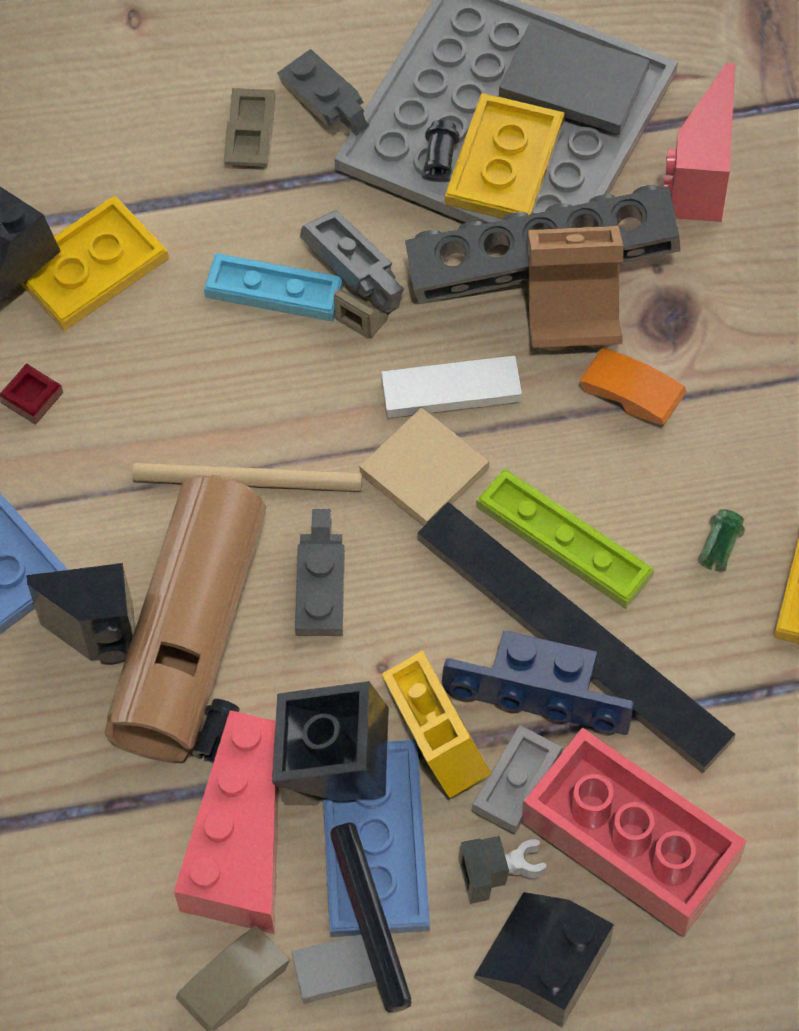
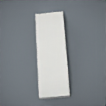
[381,356,522,418]

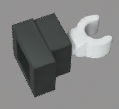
[458,836,546,904]

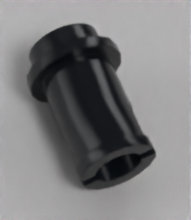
[423,120,460,179]
[192,698,240,763]

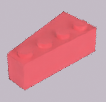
[174,710,279,934]

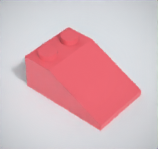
[663,63,735,222]

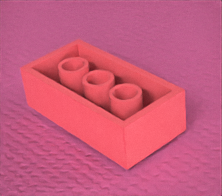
[522,728,746,937]

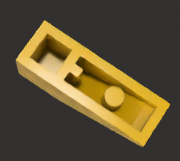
[382,650,492,798]

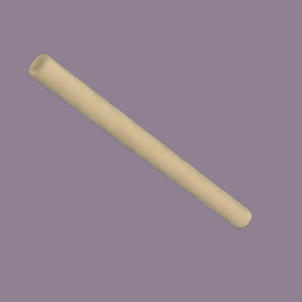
[132,463,363,491]

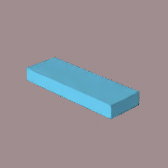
[204,253,344,322]

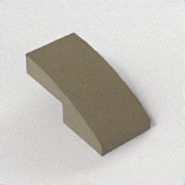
[224,88,276,167]
[176,925,290,1031]

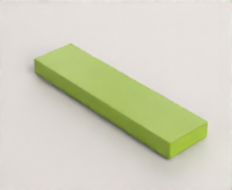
[476,468,654,609]

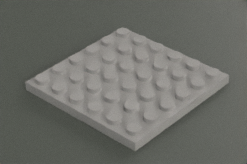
[334,0,678,228]

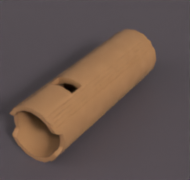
[105,475,266,762]

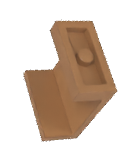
[528,226,623,351]

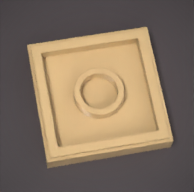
[359,407,489,526]

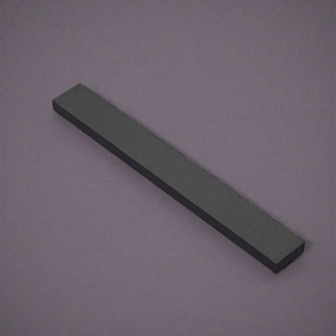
[417,502,736,773]

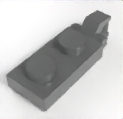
[277,49,370,135]
[300,210,404,313]
[295,509,345,636]

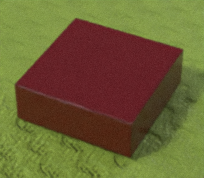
[0,363,63,425]

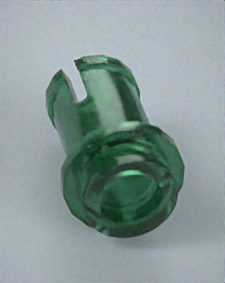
[697,509,745,572]

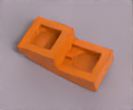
[579,348,687,425]

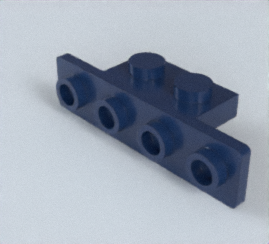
[442,630,634,735]

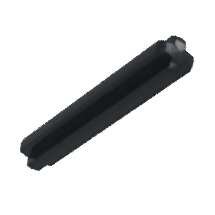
[330,822,412,1013]

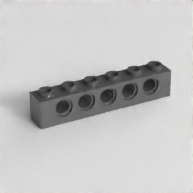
[405,185,681,304]

